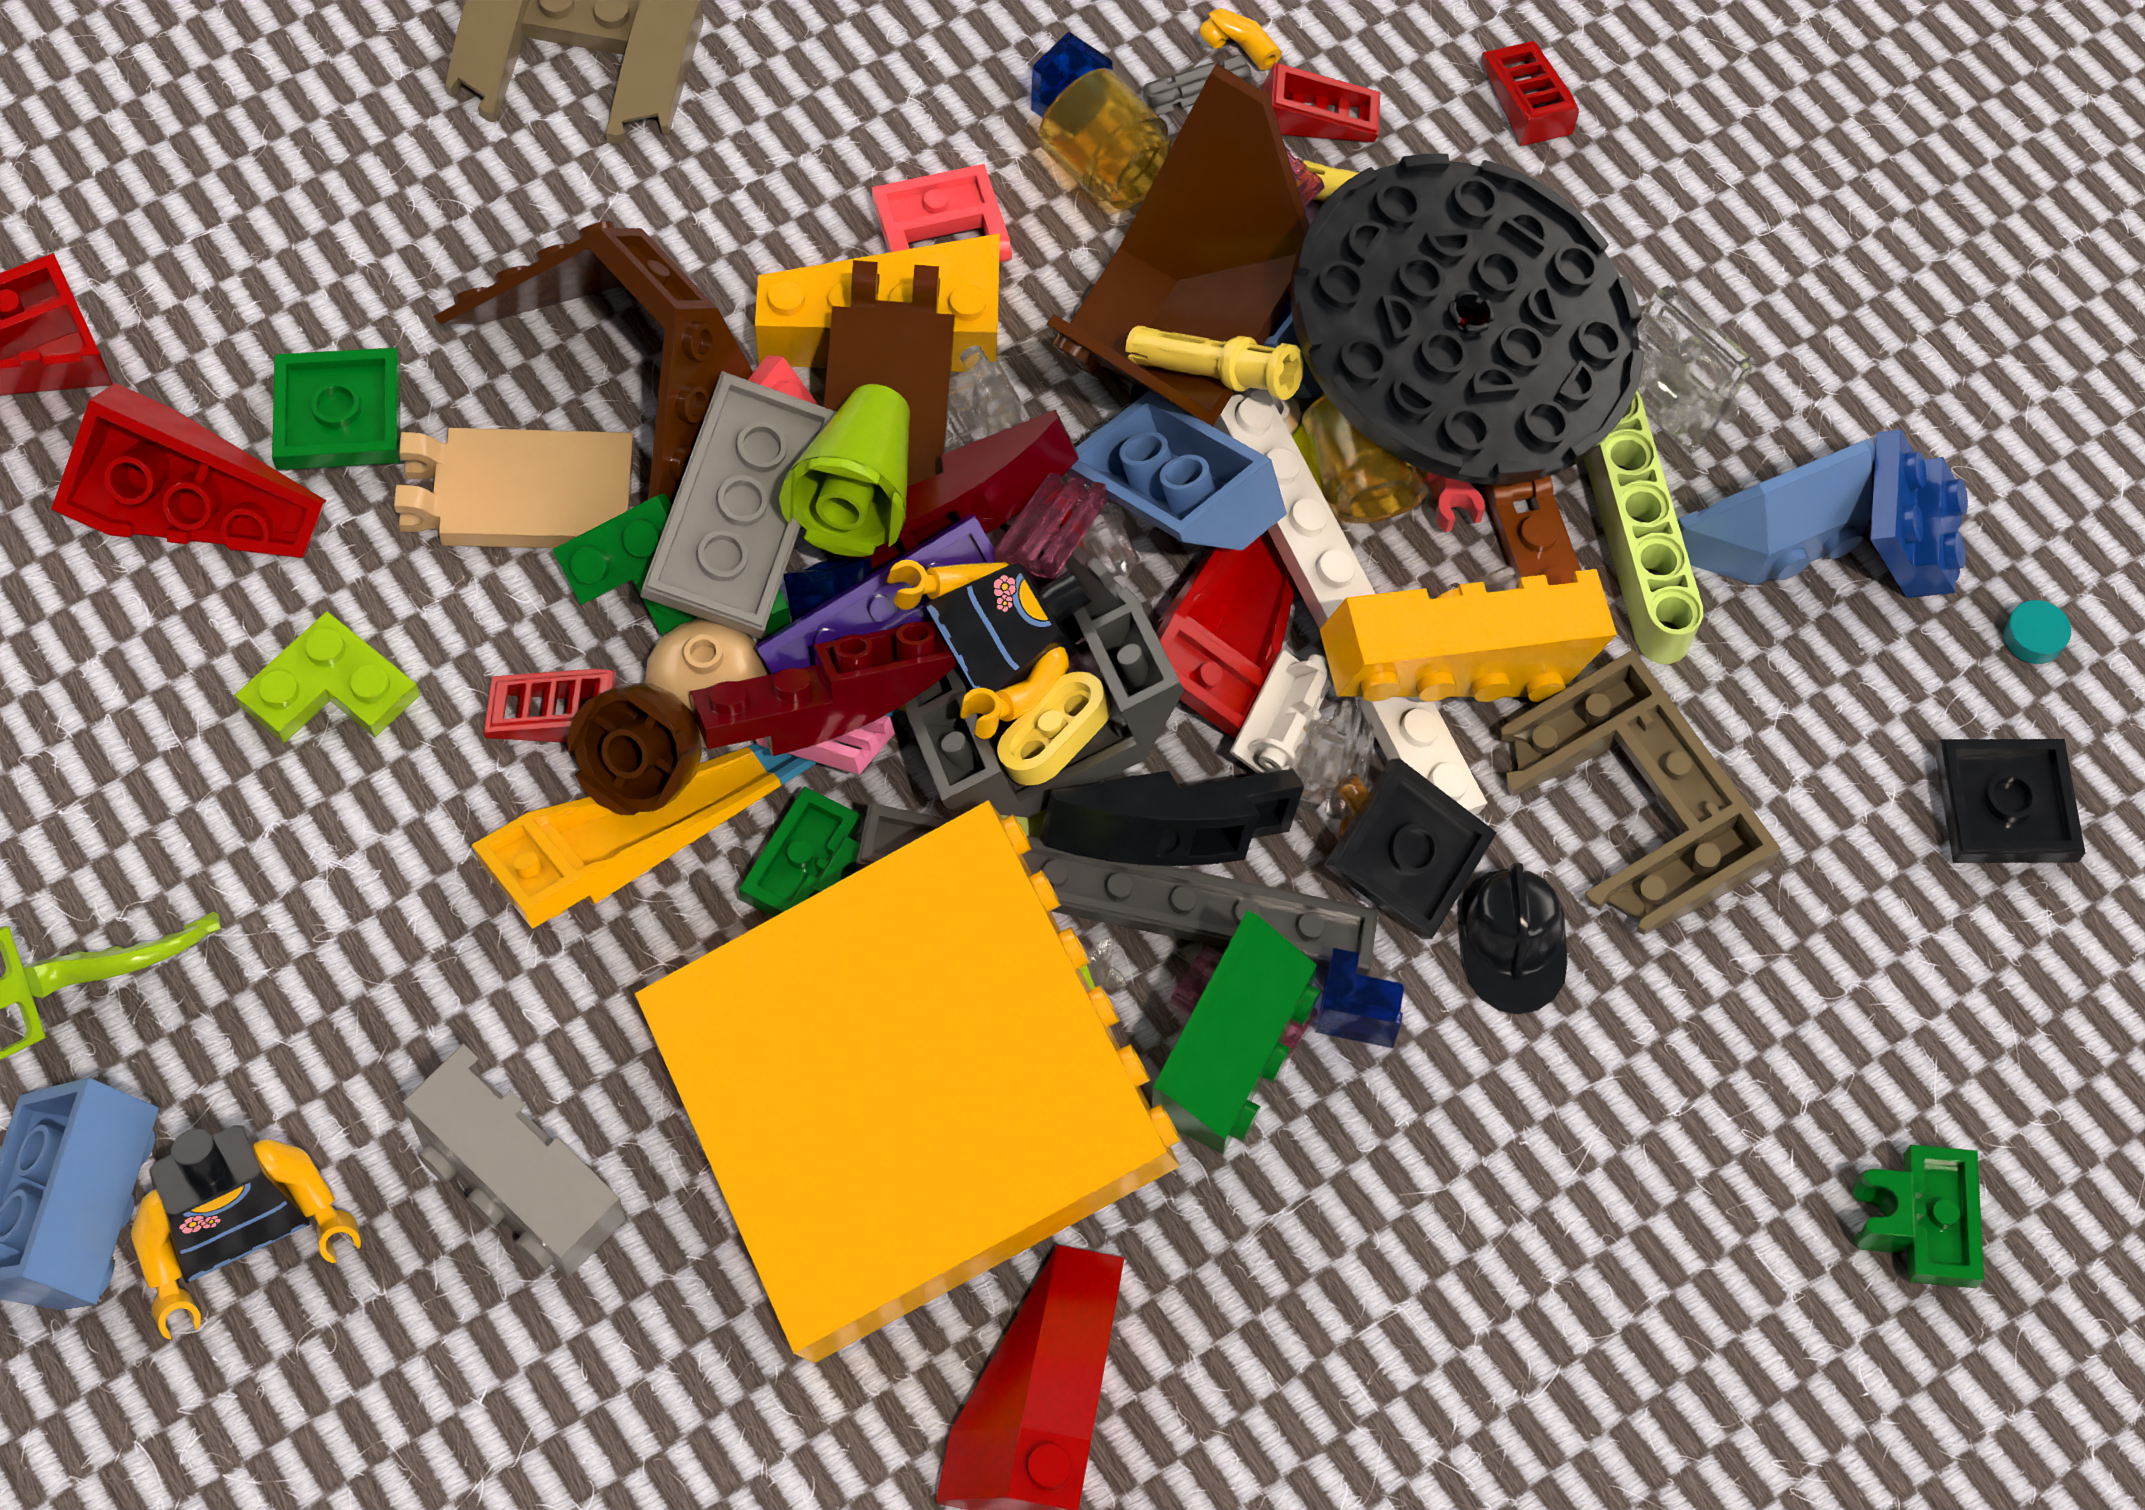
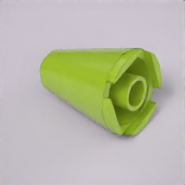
[779,384,910,557]

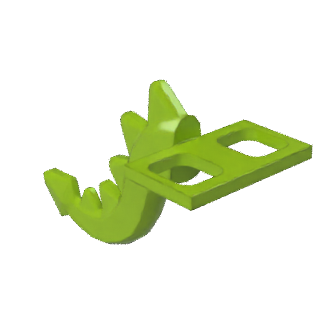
[0,912,221,1060]

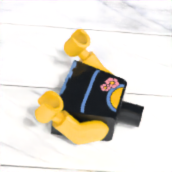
[887,560,1092,739]
[131,1125,361,1339]

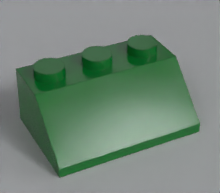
[1152,910,1321,1155]

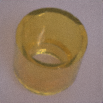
[1038,68,1174,209]
[1302,395,1428,523]

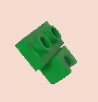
[739,786,861,917]
[1852,1145,1984,1288]

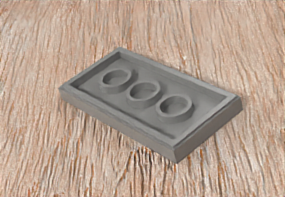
[640,371,836,639]

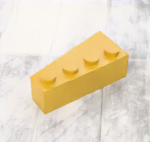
[755,233,1000,373]
[1319,569,1617,702]

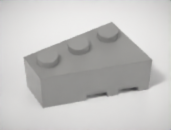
[402,1043,626,1279]

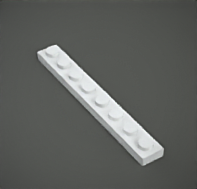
[1213,389,1487,815]

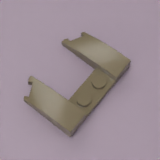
[445,0,703,144]
[1500,649,1781,935]

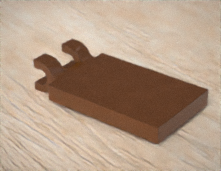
[824,260,955,487]

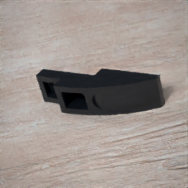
[1040,769,1305,866]

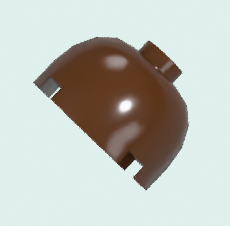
[567,683,702,815]

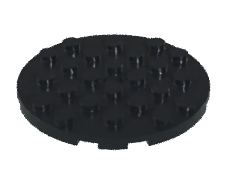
[1290,154,1644,485]

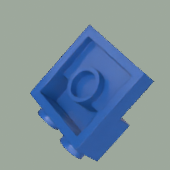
[1871,429,1968,598]

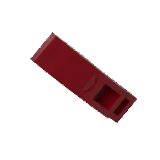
[846,409,1079,574]
[690,620,957,756]

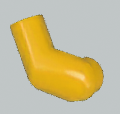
[1199,8,1282,71]

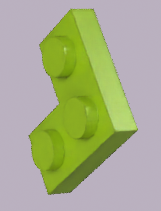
[234,611,420,744]

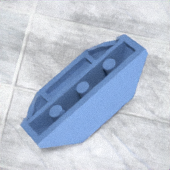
[1678,437,1876,586]

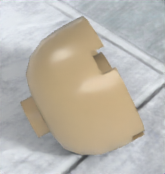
[645,618,771,748]

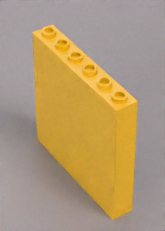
[635,800,1181,1364]

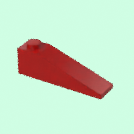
[51,383,327,558]
[936,1245,1125,1510]

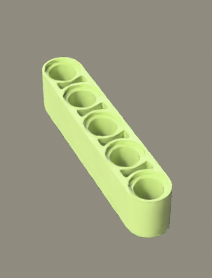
[1584,390,1704,664]

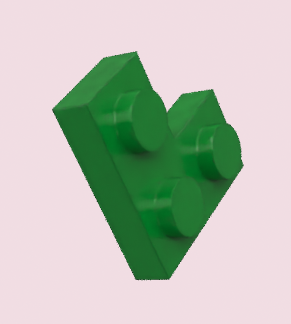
[552,493,697,635]

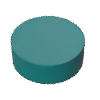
[2003,600,2071,664]

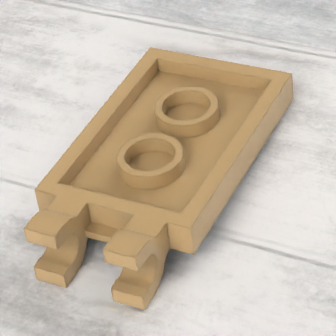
[394,428,634,548]

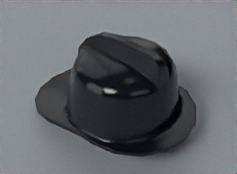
[1461,863,1568,1015]

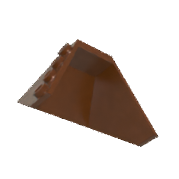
[1046,64,1309,426]
[433,221,753,505]

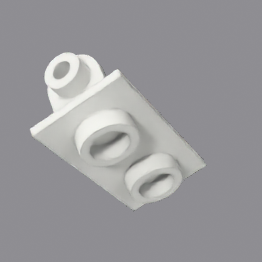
[1229,649,1333,774]

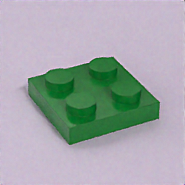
[272,347,401,470]

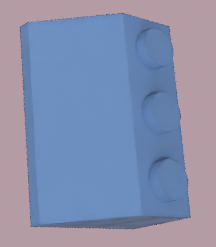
[1066,391,1287,550]
[0,1077,159,1310]

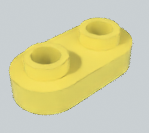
[997,672,1111,786]

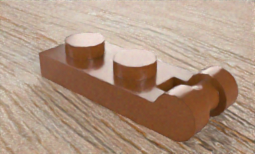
[1483,476,1582,588]

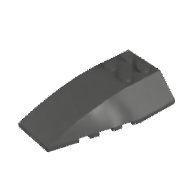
[906,500,1184,818]

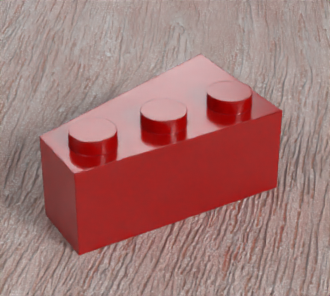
[0,253,113,395]

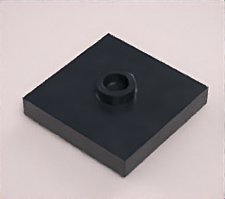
[1934,739,2086,863]
[1324,758,1497,939]

